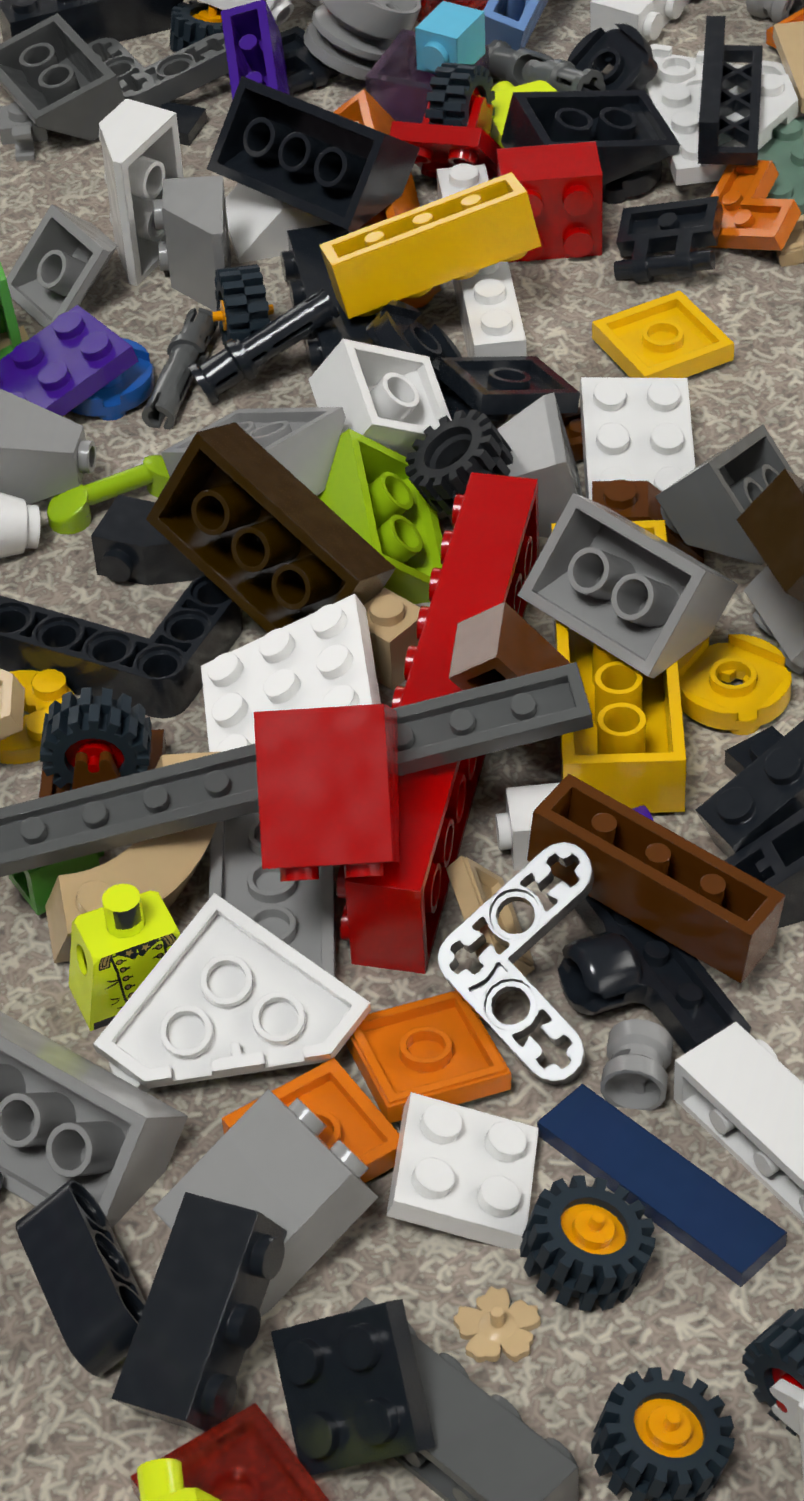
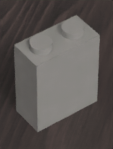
[153,1089,378,1316]

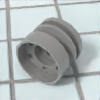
[304,0,421,82]

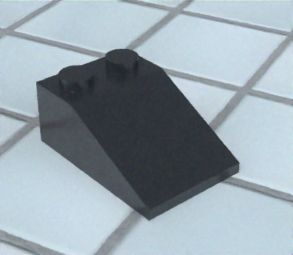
[501,90,680,186]

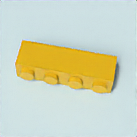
[319,172,541,319]

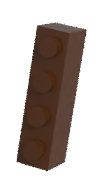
[527,774,785,983]

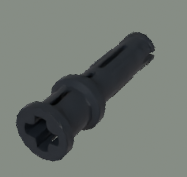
[188,287,340,405]

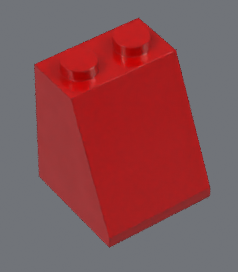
[254,704,399,882]

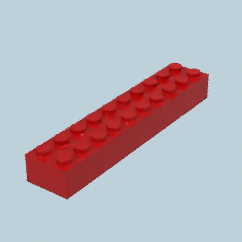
[337,472,539,974]

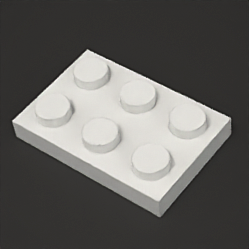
[579,377,695,500]

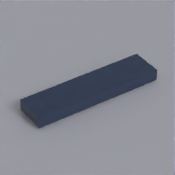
[537,1083,787,1287]

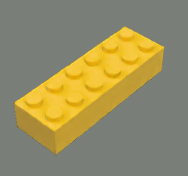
[551,520,686,813]

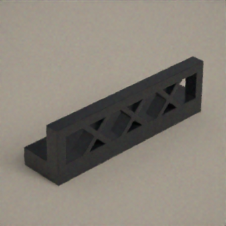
[698,16,763,165]

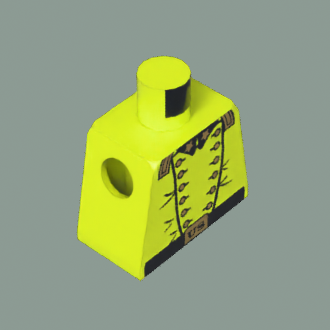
[68,883,181,1031]

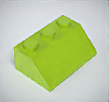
[316,428,443,604]

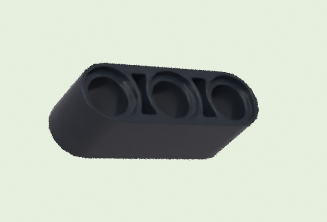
[15,1179,146,1377]

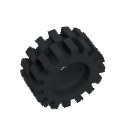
[405,410,513,515]

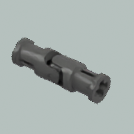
[479,40,606,91]

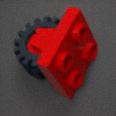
[389,63,502,180]

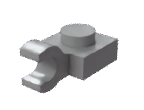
[0,102,48,162]

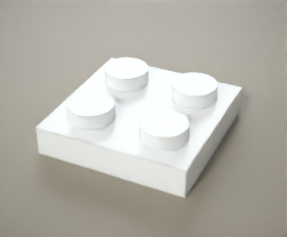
[386,1092,539,1249]

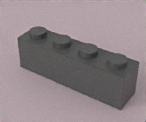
[350,1297,579,1501]

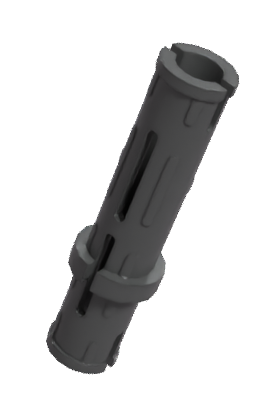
[142,308,218,430]

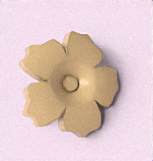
[453,1286,541,1363]

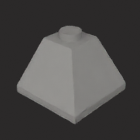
[6,204,118,328]

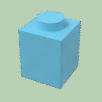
[415,1,486,74]

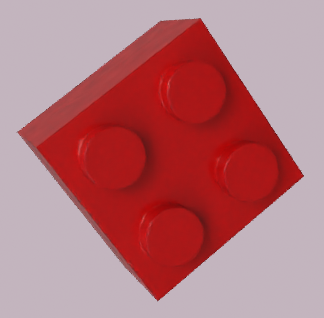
[497,141,602,262]

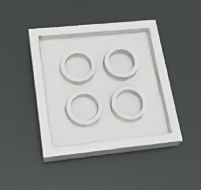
[201,594,381,752]

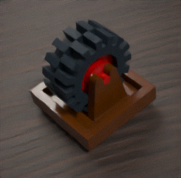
[39,687,166,798]

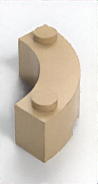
[45,752,219,963]

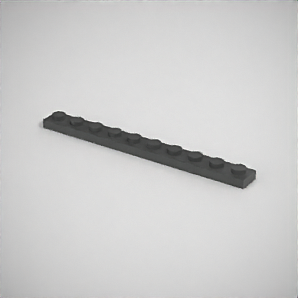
[0,662,593,877]

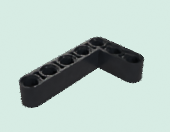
[0,574,243,719]

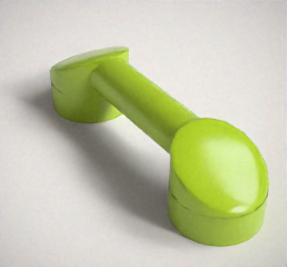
[47,455,170,535]

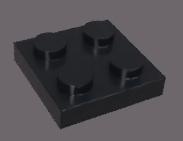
[438,356,580,421]
[271,1299,436,1477]

